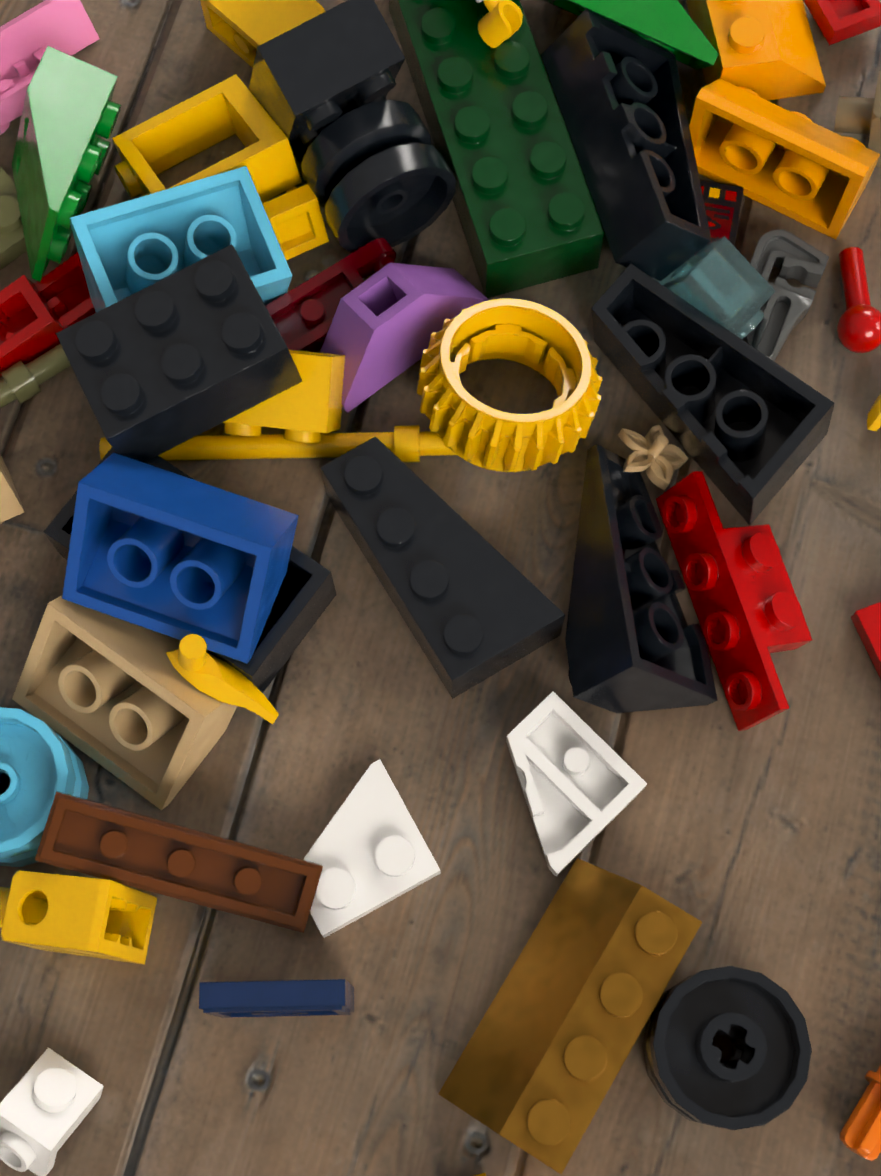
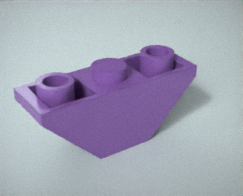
[320,263,488,413]

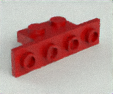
[656,471,813,731]

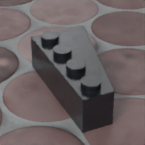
[541,9,712,281]

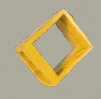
[112,74,302,202]

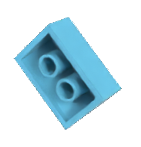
[70,166,293,313]

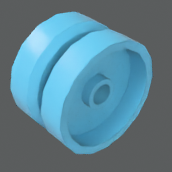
[0,707,89,867]

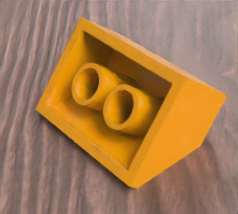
[686,0,826,101]
[689,78,881,240]

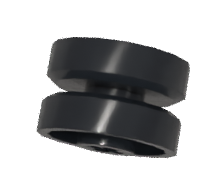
[301,99,456,253]
[642,966,812,1130]

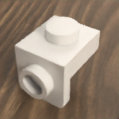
[0,1047,104,1176]

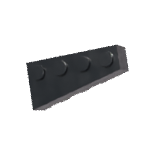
[591,264,835,526]
[320,437,565,699]

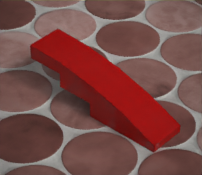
[0,252,96,377]

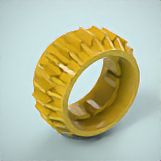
[417,298,602,472]

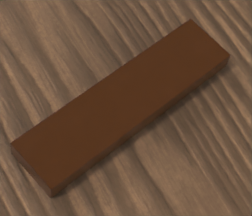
[35,791,323,933]

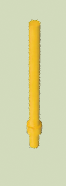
[99,425,457,462]

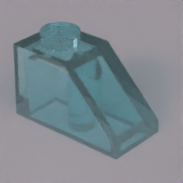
[656,236,775,339]

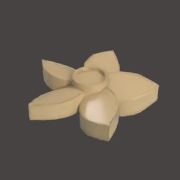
[618,425,689,491]

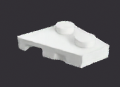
[506,691,647,876]
[303,759,441,938]

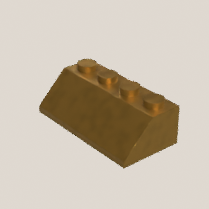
[438,858,702,1174]

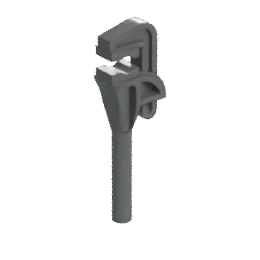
[717,229,829,361]

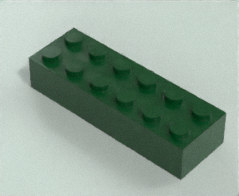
[388,0,604,298]

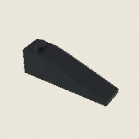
[565,444,718,713]

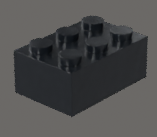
[249,0,405,162]
[56,244,302,463]

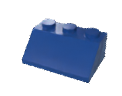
[62,452,299,663]

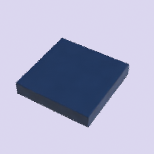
[199,979,354,1018]

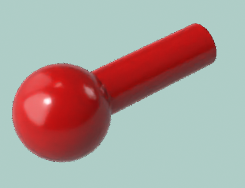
[837,247,881,353]

